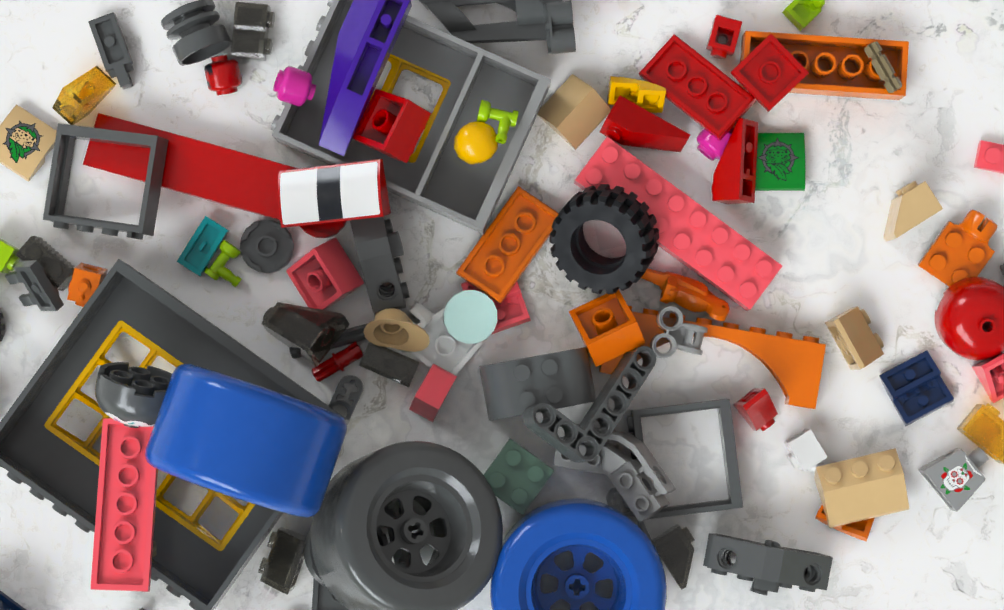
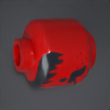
[204,54,242,95]

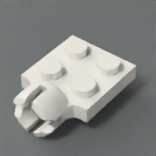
[408,303,483,375]

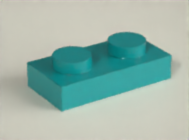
[177,216,229,276]

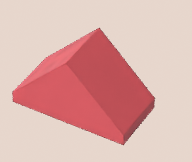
[972,353,1004,403]
[409,364,457,422]

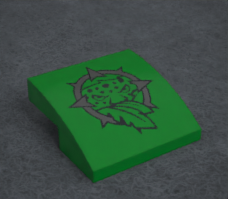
[755,133,805,191]

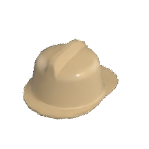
[364,308,430,352]

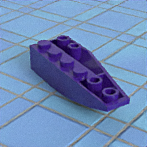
[319,0,412,157]

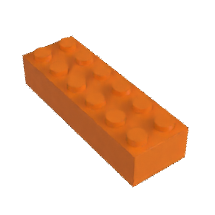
[739,31,909,100]

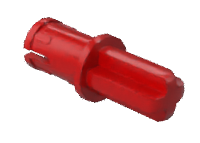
[312,341,364,382]

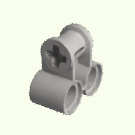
[650,306,708,358]

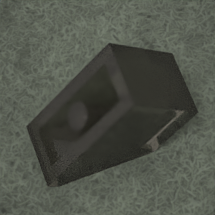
[652,524,695,590]

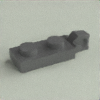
[88,12,134,90]

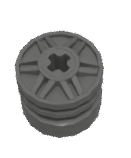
[161,0,232,66]

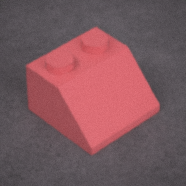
[286,238,364,316]

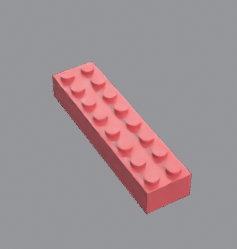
[574,137,782,311]

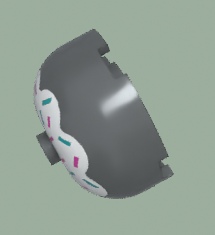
[95,362,172,428]

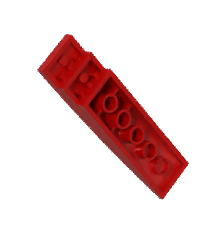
[83,113,298,220]

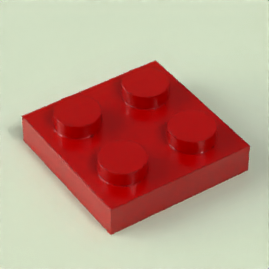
[730,34,809,112]

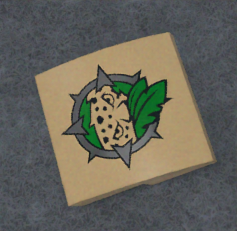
[0,104,57,182]

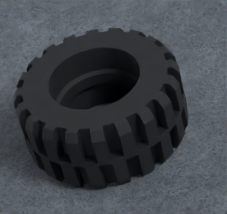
[549,184,659,294]

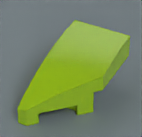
[782,0,825,32]

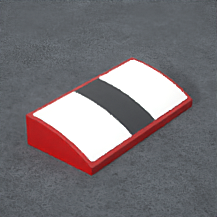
[278,159,391,228]

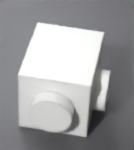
[784,429,828,473]

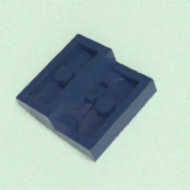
[879,351,954,426]

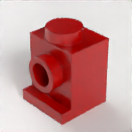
[706,15,742,59]

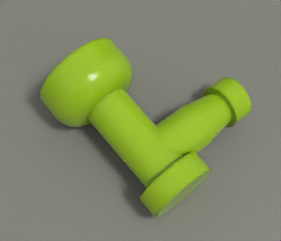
[477,100,519,144]
[204,240,241,288]

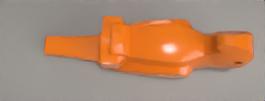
[641,268,730,321]

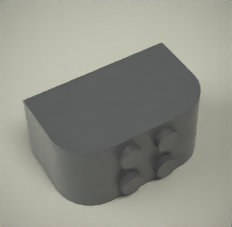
[479,347,596,421]

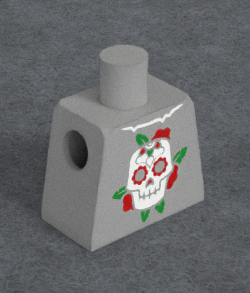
[919,447,989,512]

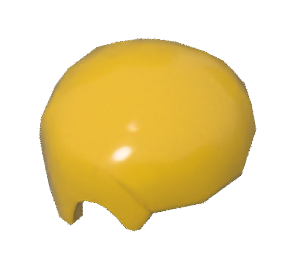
[454,121,498,164]

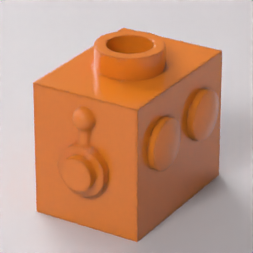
[67,263,108,307]

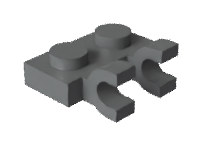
[5,260,64,311]

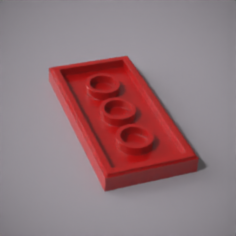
[639,34,756,141]

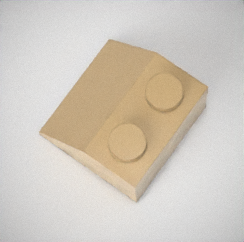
[883,181,943,242]
[825,306,884,370]

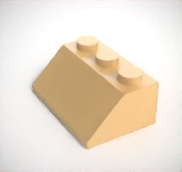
[814,448,909,528]

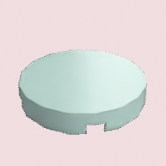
[444,290,498,344]

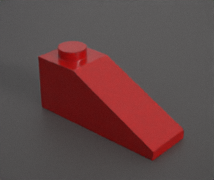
[599,96,690,152]
[711,118,758,204]
[734,388,778,431]

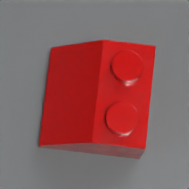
[353,89,431,163]

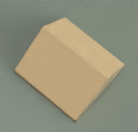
[538,74,611,150]

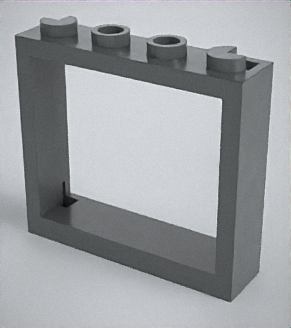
[43,123,168,240]
[627,399,743,519]

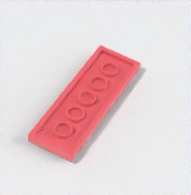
[91,418,158,592]

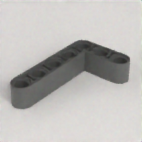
[523,346,656,463]

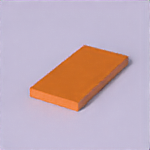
[456,186,559,305]

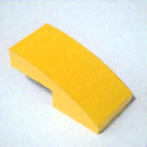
[607,76,666,113]

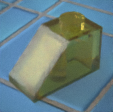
[52,66,116,125]
[957,403,1004,464]

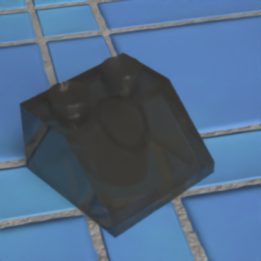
[258,527,306,595]

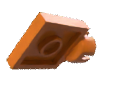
[918,210,997,287]

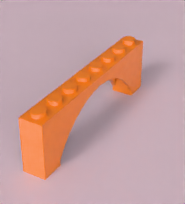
[599,306,826,409]

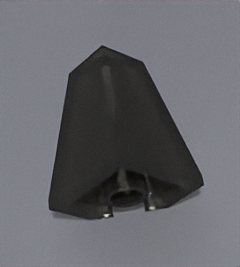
[261,302,350,367]

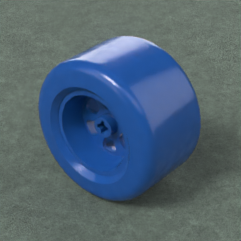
[145,364,347,517]
[490,498,667,610]

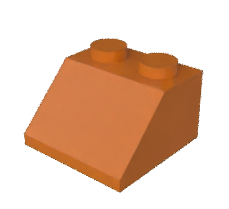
[569,289,645,367]

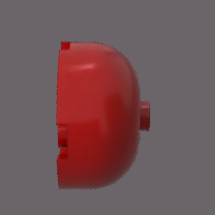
[935,277,1004,360]

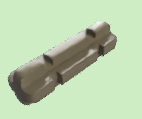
[864,41,902,93]

